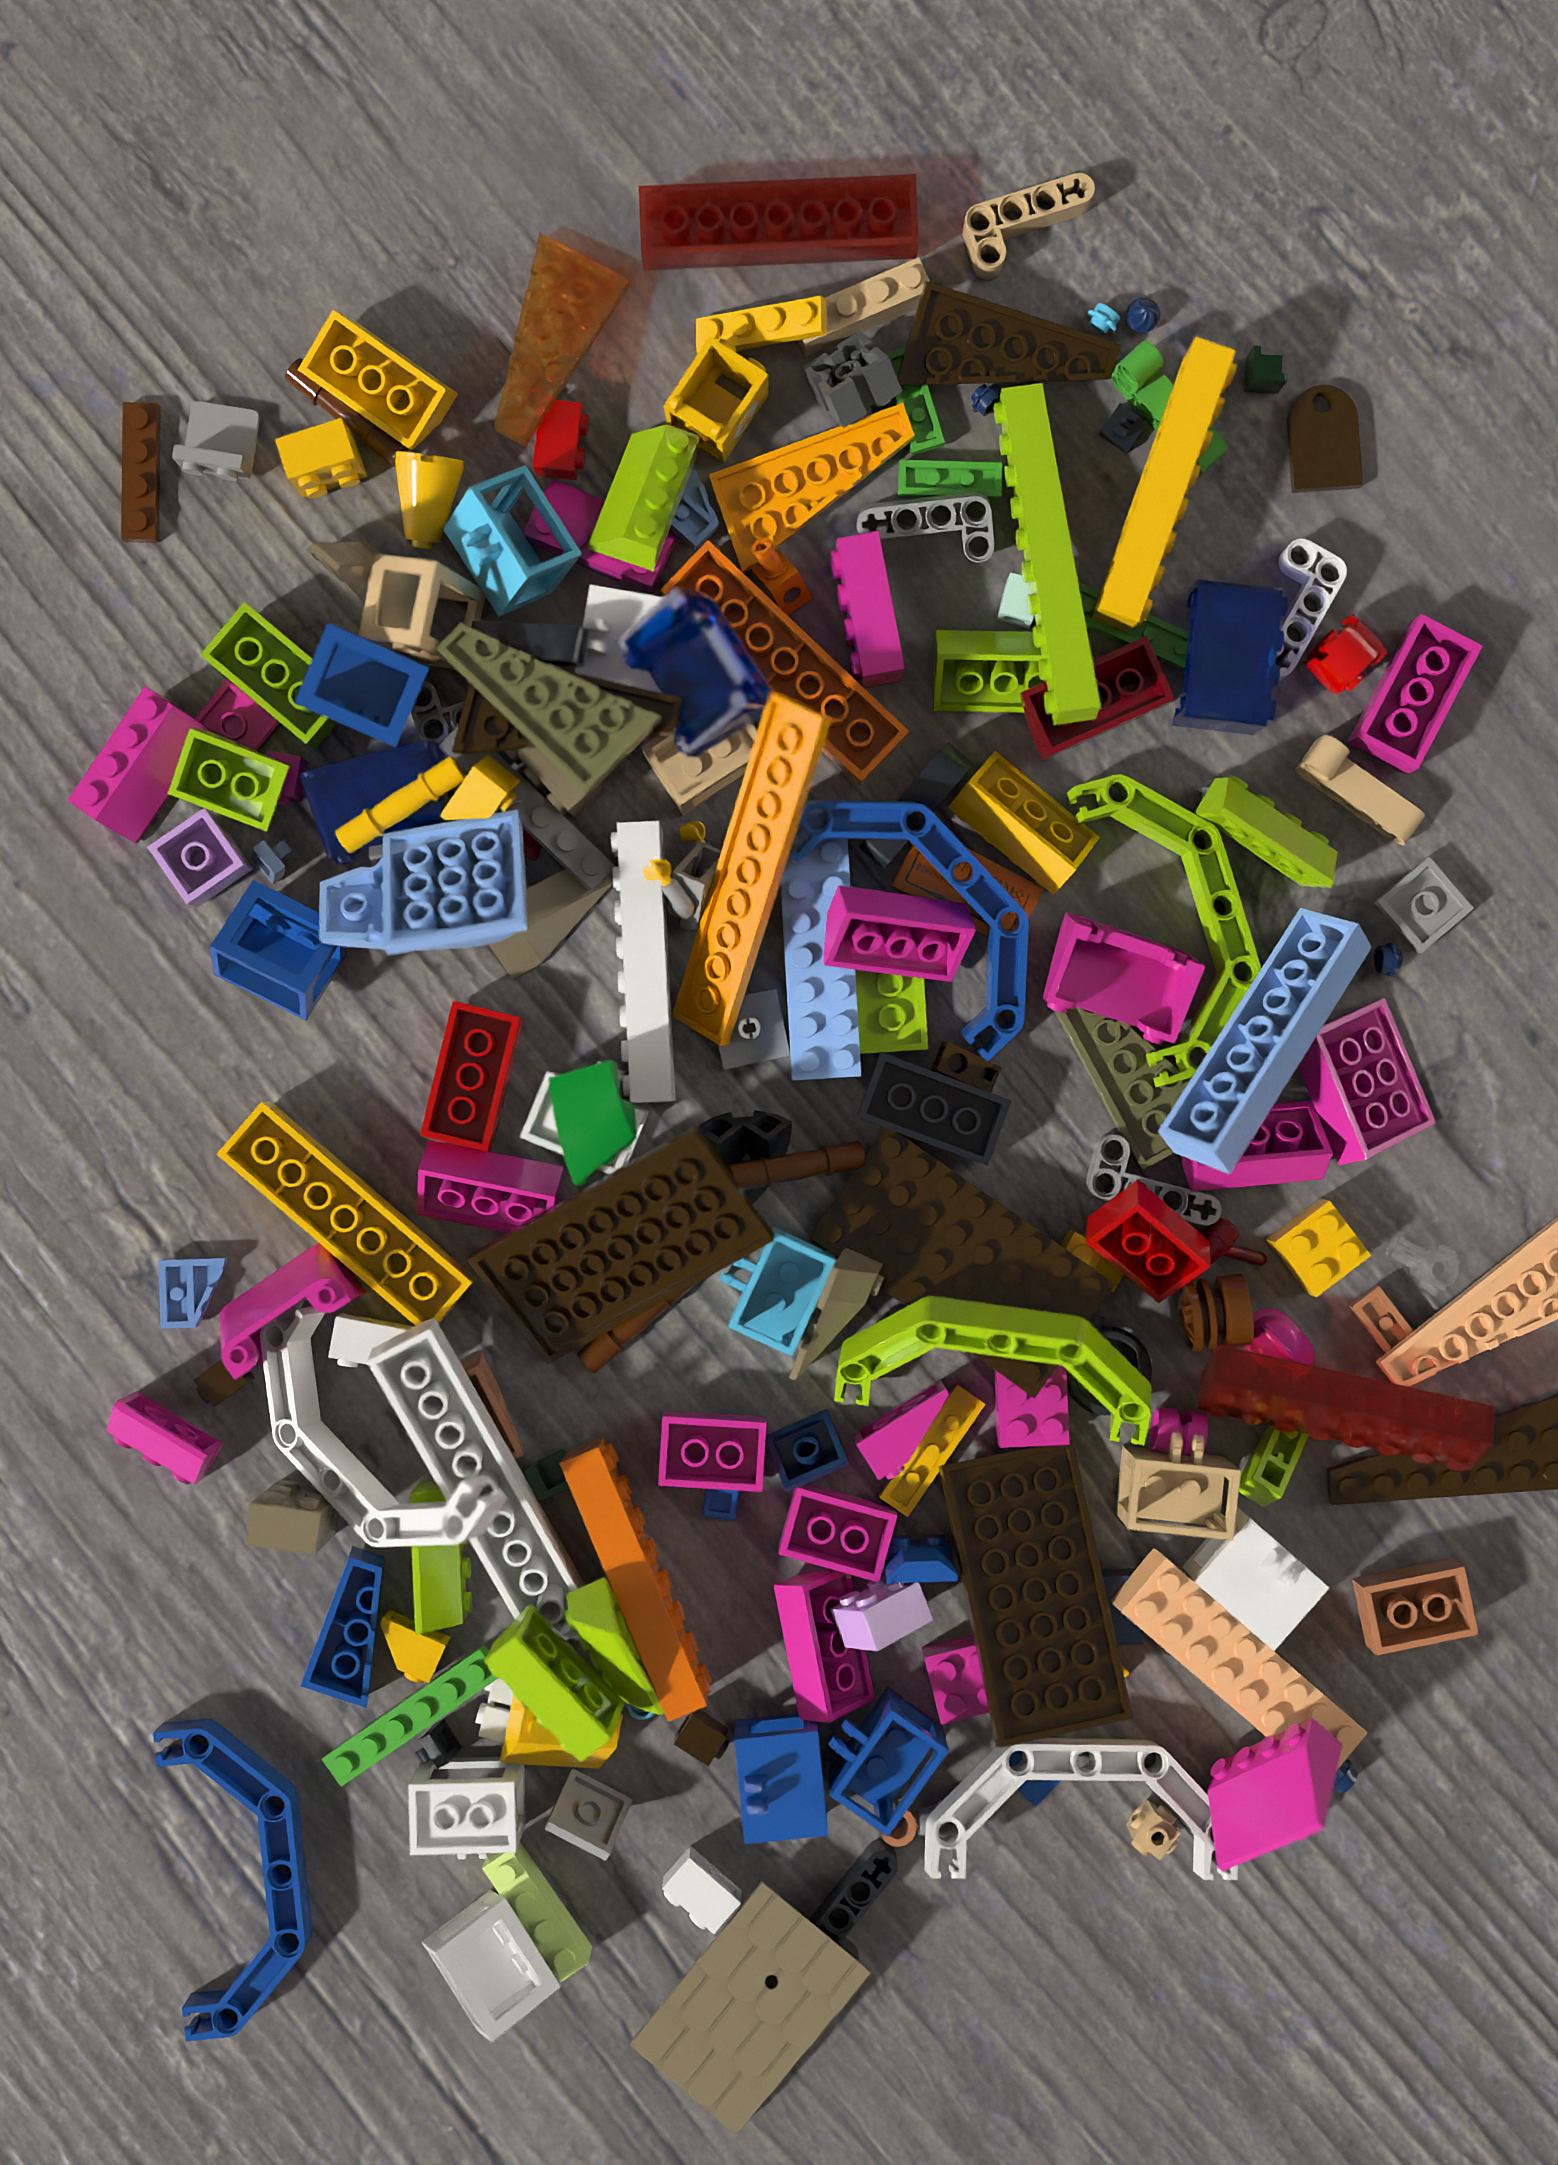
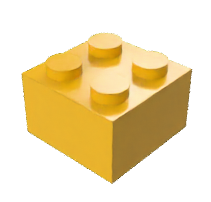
[275,418,367,499]
[1266,1198,1371,1297]

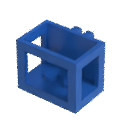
[295,623,429,747]
[210,880,347,1021]
[829,1687,949,1836]
[734,1713,828,1844]

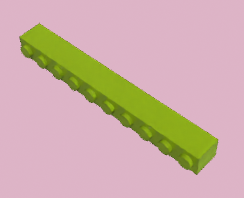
[994,383,1100,725]

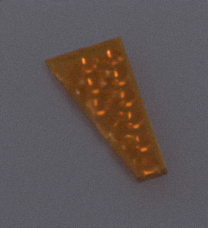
[495,233,629,447]

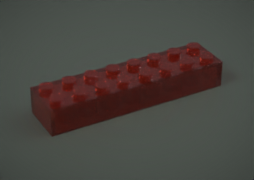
[638,174,919,271]
[1197,1344,1495,1471]

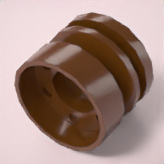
[1178,1274,1254,1352]

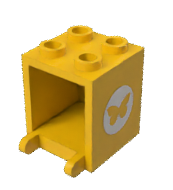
[664,336,769,464]

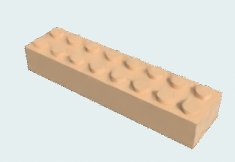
[1110,1548,1368,1770]

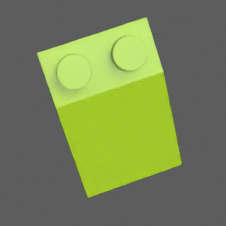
[168,728,290,831]

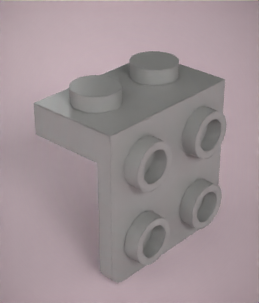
[172,401,260,481]

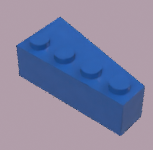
[300,1546,385,1708]

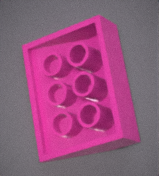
[1298,998,1436,1165]
[1207,1718,1343,1872]

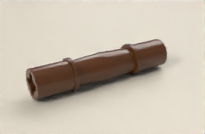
[285,358,409,466]
[727,1141,865,1191]
[577,1283,697,1374]

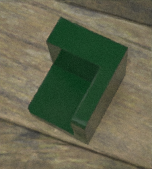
[1244,346,1287,394]
[523,1449,569,1502]

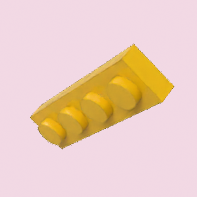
[696,296,827,353]
[879,1383,986,1517]

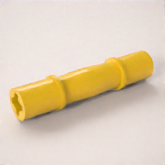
[335,755,467,853]

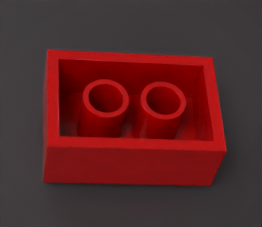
[1086,1179,1211,1303]

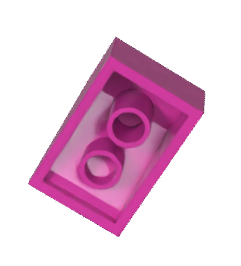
[854,1379,949,1480]

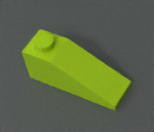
[1239,1395,1319,1507]

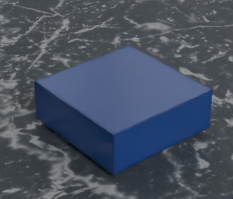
[702,1489,740,1521]

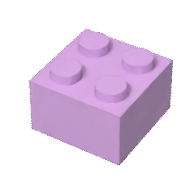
[147,808,253,907]
[830,1576,933,1651]

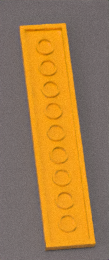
[672,692,832,1046]

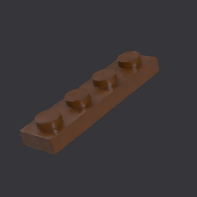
[121,402,161,543]

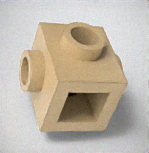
[1126,1799,1181,1860]

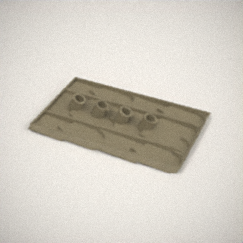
[629,1881,871,2134]

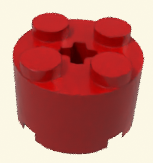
[1302,614,1387,695]

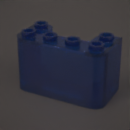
[1173,579,1288,735]

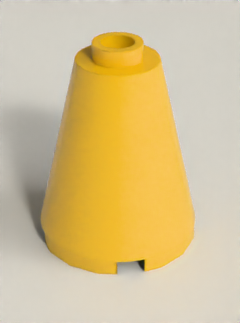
[395,451,464,549]

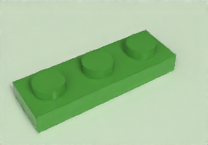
[884,347,945,456]
[898,460,1002,500]

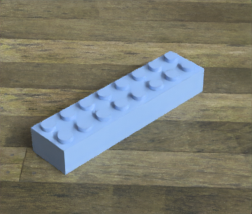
[780,802,861,1080]
[1158,908,1372,1174]

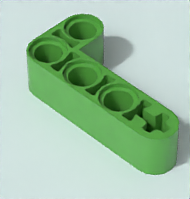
[1112,340,1228,474]

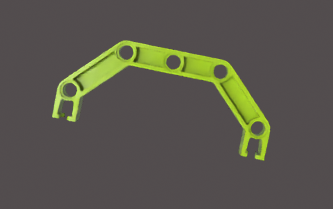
[1067,774,1261,1087]
[834,1297,1151,1445]

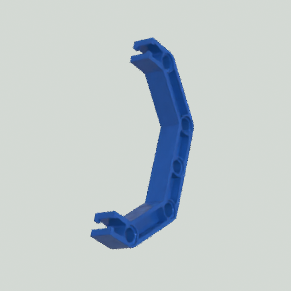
[789,800,1029,1062]
[153,1718,312,2042]

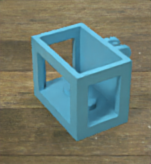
[443,465,582,616]
[719,1226,836,1357]

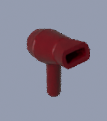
[1195,1217,1267,1279]

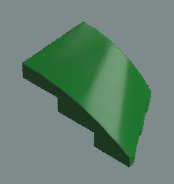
[548,1060,638,1186]

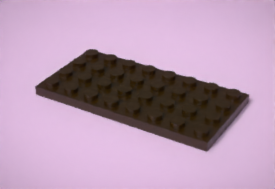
[467,1125,775,1365]
[809,1128,1115,1398]
[939,1440,1133,1748]

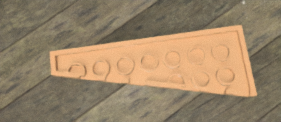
[1375,1216,1558,1390]

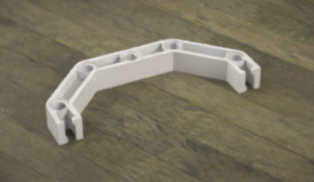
[260,1297,508,1547]
[925,1738,1238,1880]

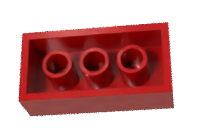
[420,1001,525,1152]

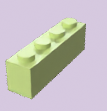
[482,1842,592,1983]

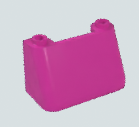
[1043,912,1205,1045]
[220,1243,366,1380]

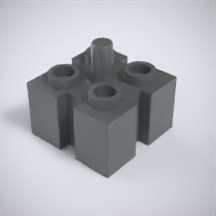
[802,331,902,428]

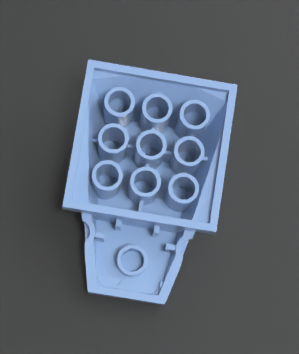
[319,809,528,955]

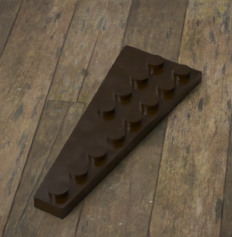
[1327,1393,1558,1505]

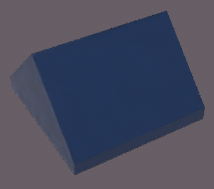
[766,1409,849,1492]

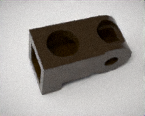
[930,1041,1002,1093]

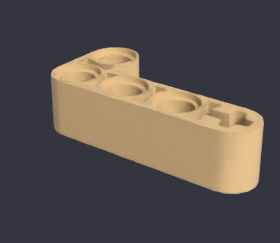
[962,173,1095,280]
[1295,735,1425,845]

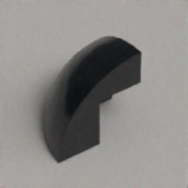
[697,1110,792,1203]

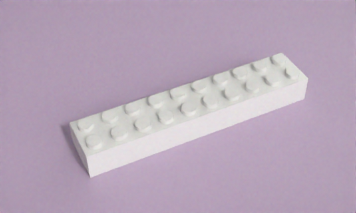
[367,1317,586,1640]

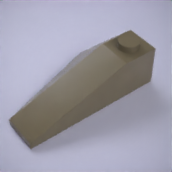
[306,542,383,603]
[489,869,613,980]
[789,1247,884,1381]

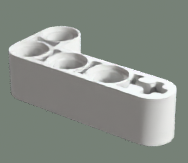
[1258,539,1347,683]

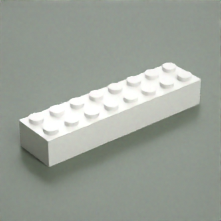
[611,821,676,1103]

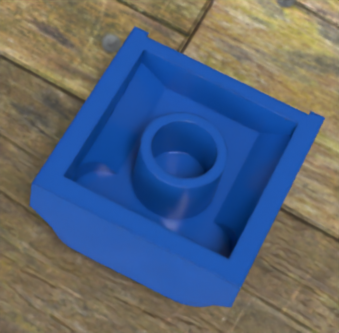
[884,1534,957,1584]

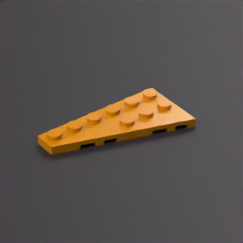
[709,403,915,574]

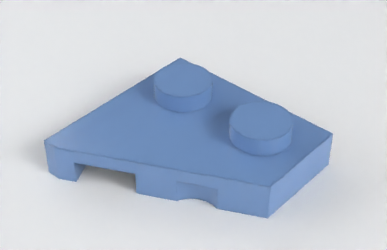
[670,463,719,552]
[158,1257,228,1329]

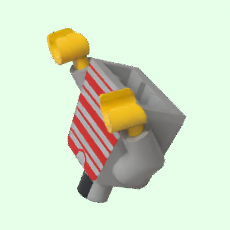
[643,821,722,930]

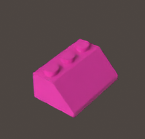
[106,1391,224,1485]

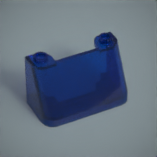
[616,587,772,757]
[300,740,461,865]

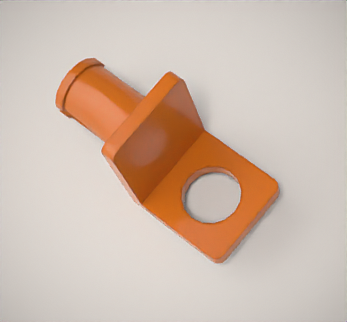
[752,537,812,615]

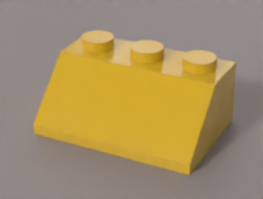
[500,1695,623,1769]

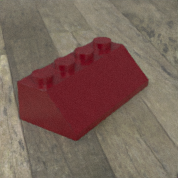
[1020,636,1175,761]

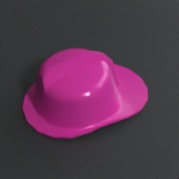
[1244,1308,1315,1383]

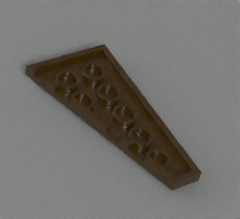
[897,281,1121,386]
[452,669,684,754]

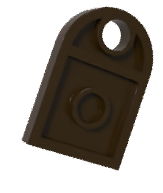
[1287,385,1363,493]

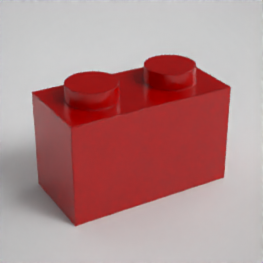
[533,398,589,480]

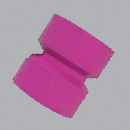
[1150,1406,1208,1456]

